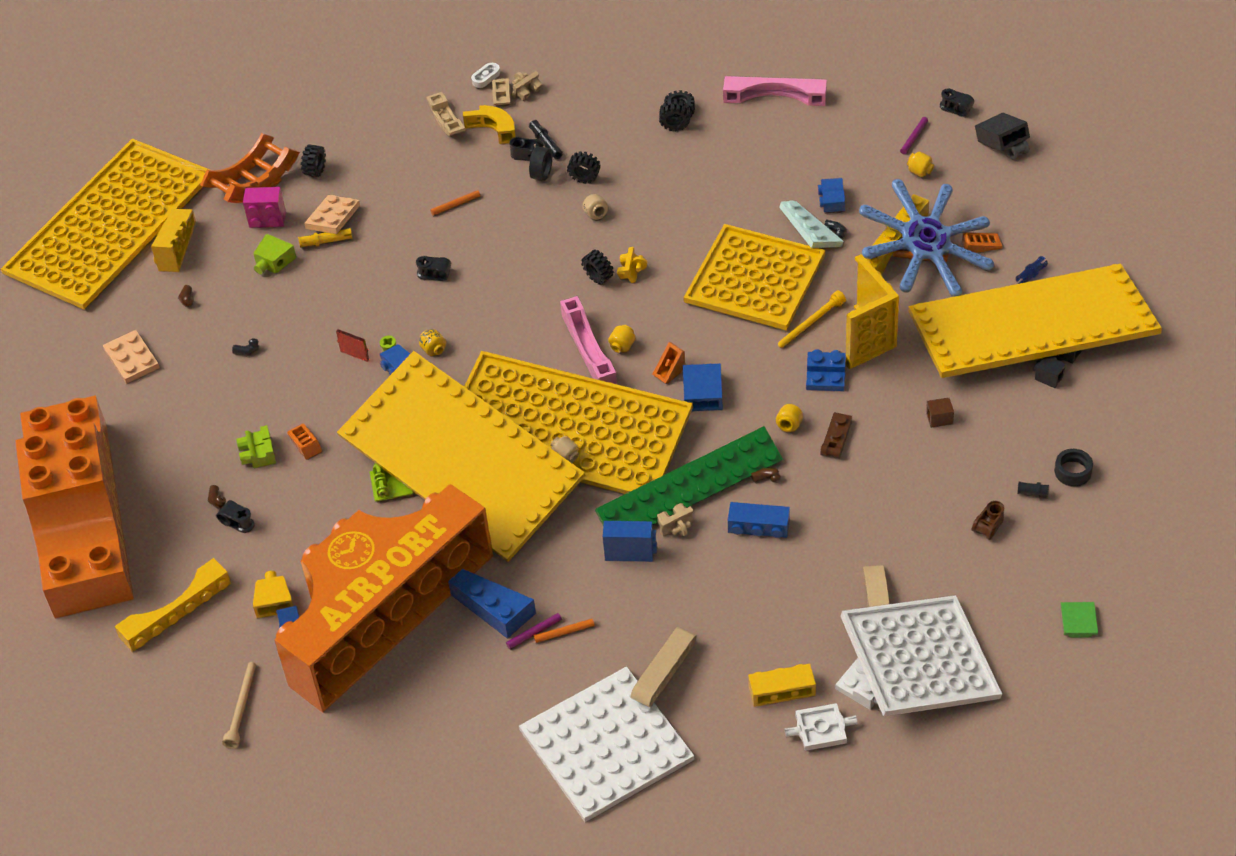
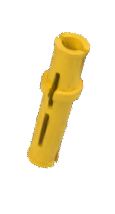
[298,228,352,248]

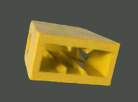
[253,571,293,618]

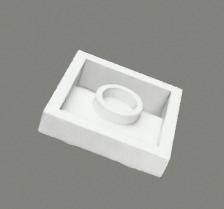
[835,658,878,710]

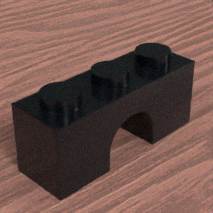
[1034,350,1081,388]

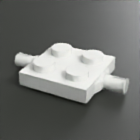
[784,703,858,751]

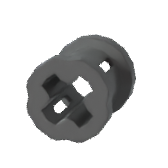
[1006,140,1030,160]

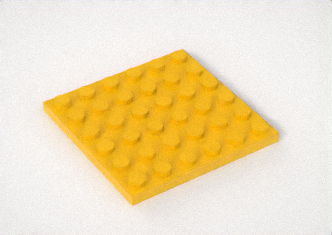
[683,224,825,331]

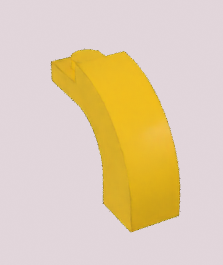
[463,105,516,144]

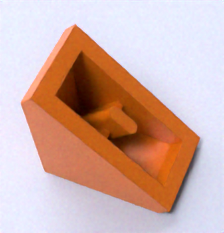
[652,342,685,384]

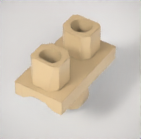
[511,71,542,101]
[657,503,694,537]

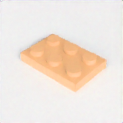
[305,195,360,234]
[103,330,160,384]

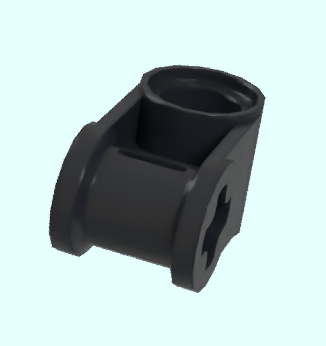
[940,88,975,117]
[510,137,544,161]
[416,256,452,281]
[216,500,255,533]

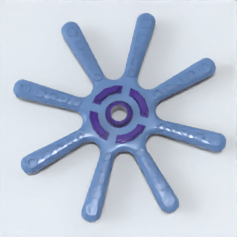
[859,179,994,297]

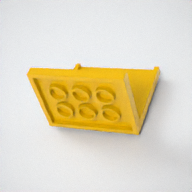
[846,254,899,369]

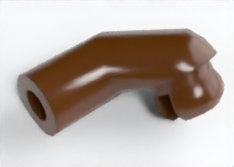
[178,285,194,307]
[751,468,781,482]
[208,485,226,509]

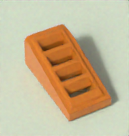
[962,232,1002,253]
[287,423,322,460]

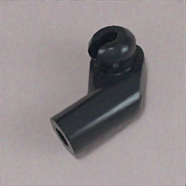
[824,219,847,238]
[232,338,260,355]

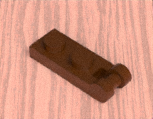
[820,412,852,459]

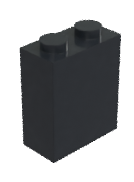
[975,113,1030,151]

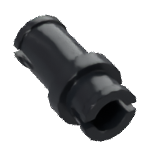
[1017,481,1049,498]

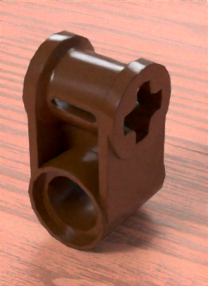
[971,501,1004,540]

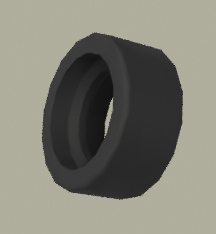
[529,146,553,181]
[1054,448,1093,486]

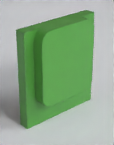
[1061,602,1098,638]

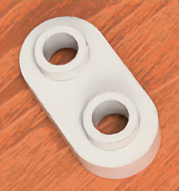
[471,63,500,88]

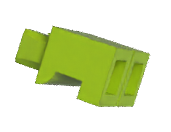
[236,425,276,468]

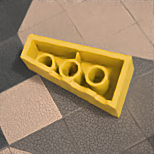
[151,208,196,272]

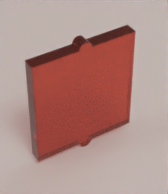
[336,329,370,362]

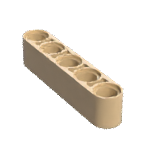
[630,627,697,707]

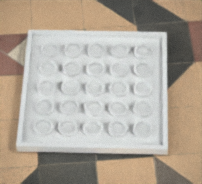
[841,595,1002,717]
[519,667,694,822]

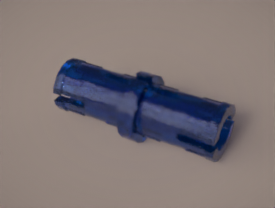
[1015,256,1048,284]

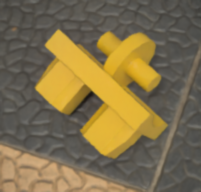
[617,247,648,283]

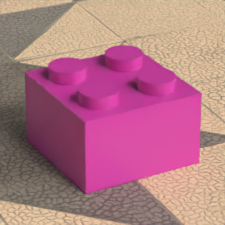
[243,187,286,228]

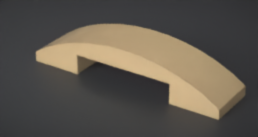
[426,92,466,136]
[863,565,889,607]

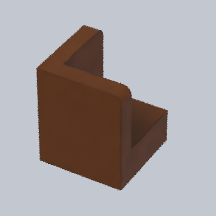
[926,398,954,428]

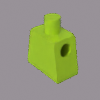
[254,234,296,274]

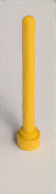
[778,290,846,348]

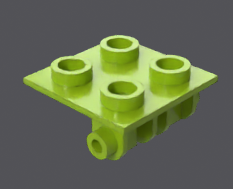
[370,463,413,502]

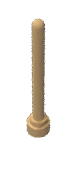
[222,662,256,749]

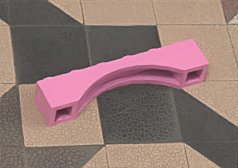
[723,76,827,106]
[560,296,617,384]

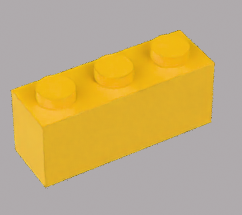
[748,664,816,707]

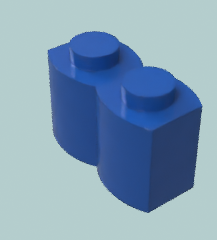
[818,178,845,212]

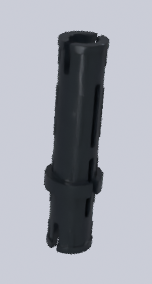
[529,120,563,159]

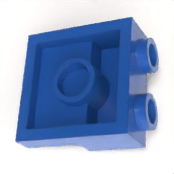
[806,349,846,391]

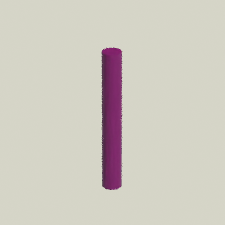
[900,117,928,154]
[506,613,562,649]

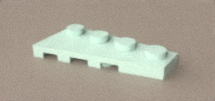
[779,200,844,248]

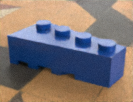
[448,569,536,639]

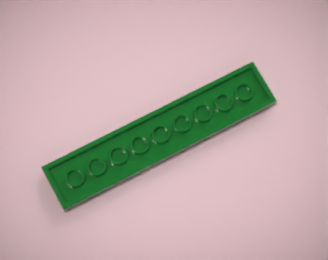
[595,426,783,525]

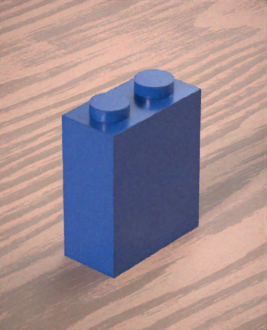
[683,363,723,412]
[602,521,657,562]

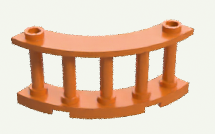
[200,133,300,203]

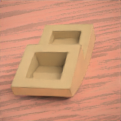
[492,78,510,106]

